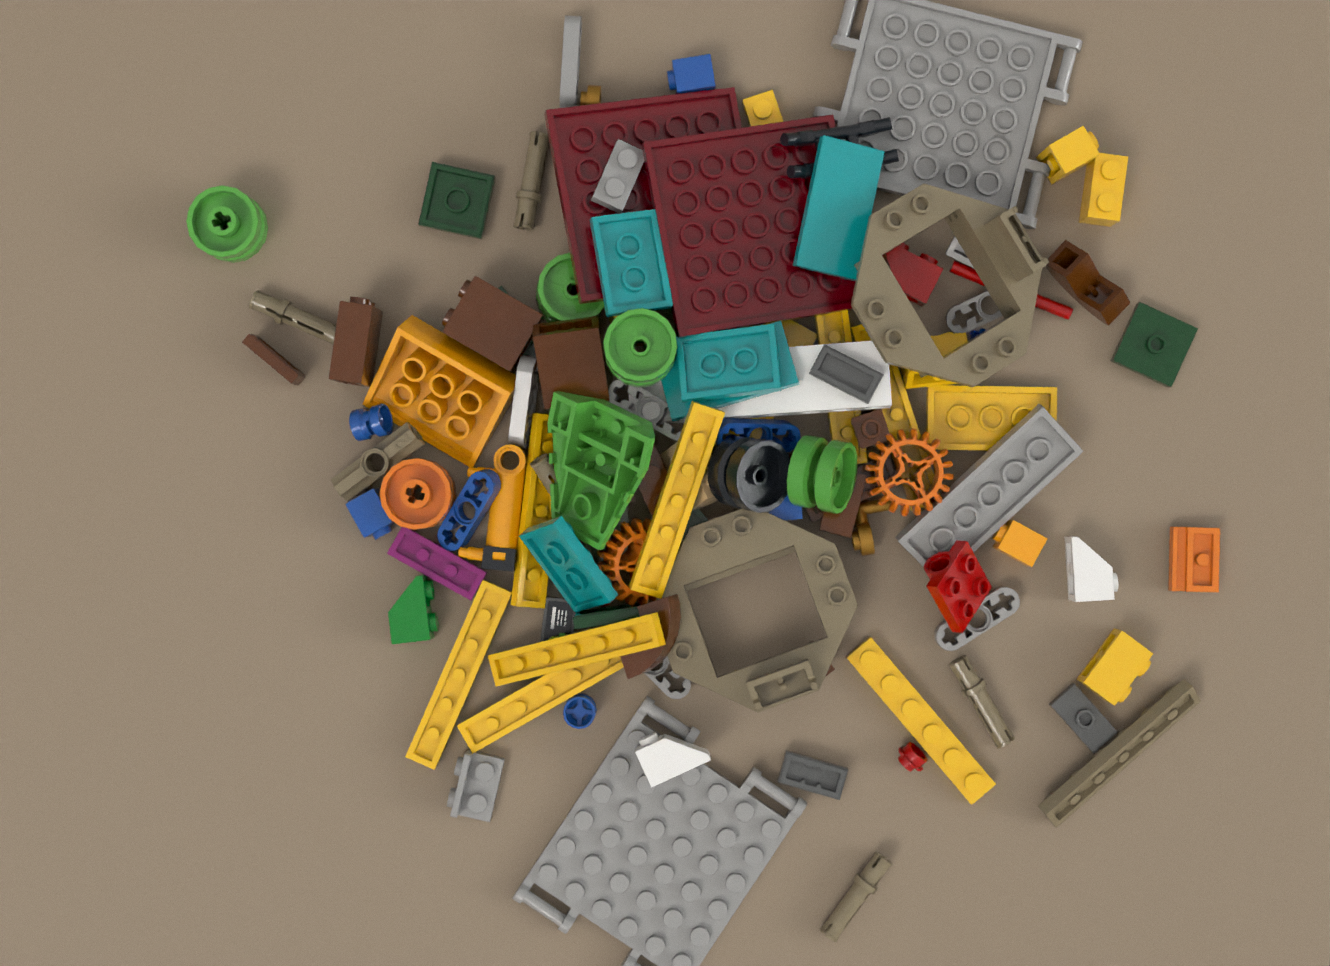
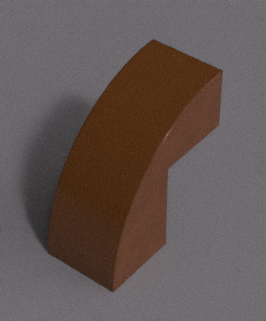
[1046,240,1130,326]
[620,594,681,679]

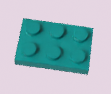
[590,209,673,317]
[676,324,782,403]
[519,516,618,613]

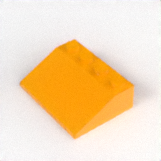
[362,315,516,467]

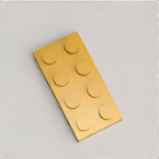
[926,385,1057,451]

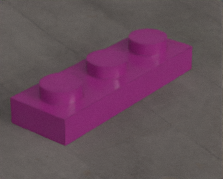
[387,527,488,601]

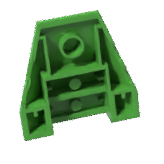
[547,391,655,550]

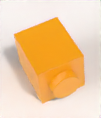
[992,520,1047,567]

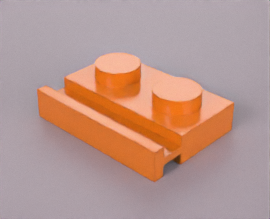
[1168,527,1220,592]

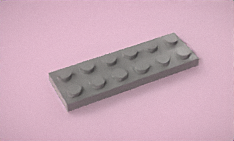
[895,404,1083,567]

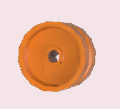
[380,458,457,530]

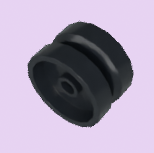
[708,436,790,513]

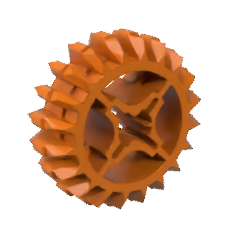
[865,428,953,516]
[597,518,680,605]

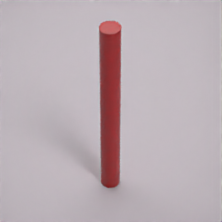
[949,260,1073,320]

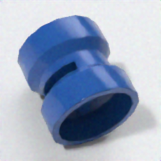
[349,404,393,441]
[563,693,597,729]

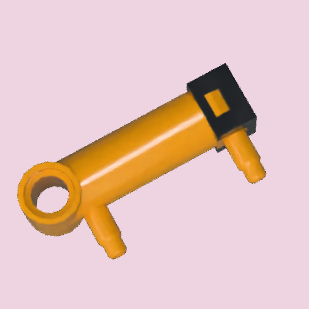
[458,444,528,572]

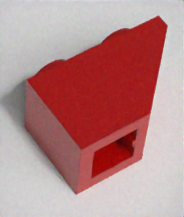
[883,243,943,307]

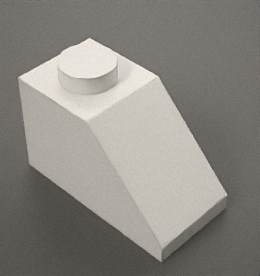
[1064,536,1119,602]
[635,732,711,788]

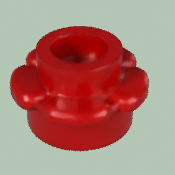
[898,742,928,772]

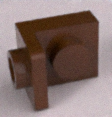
[851,409,889,449]

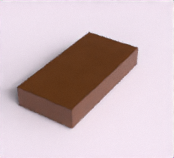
[242,334,305,385]
[819,473,867,539]

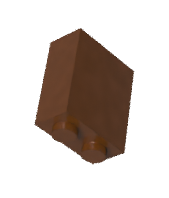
[442,276,545,373]
[329,297,383,387]
[533,316,610,409]

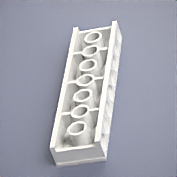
[628,341,892,425]

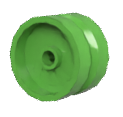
[186,185,268,263]
[535,253,604,322]
[603,308,677,388]
[787,435,857,514]

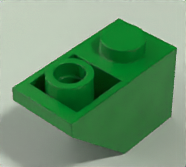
[388,574,439,645]

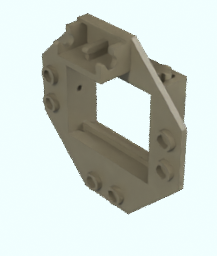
[851,183,1049,387]
[656,508,858,713]

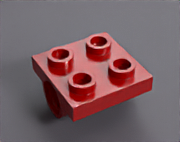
[924,540,992,633]

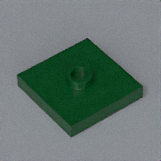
[418,162,496,240]
[1111,302,1198,388]
[573,603,640,629]

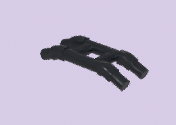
[780,117,899,179]

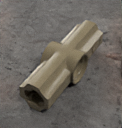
[331,422,425,502]

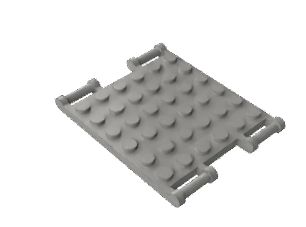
[813,0,1083,229]
[512,696,807,966]

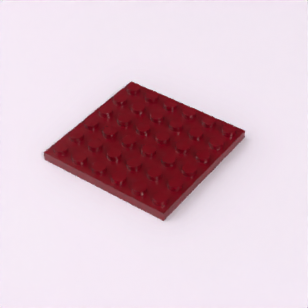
[544,87,742,304]
[642,114,856,338]

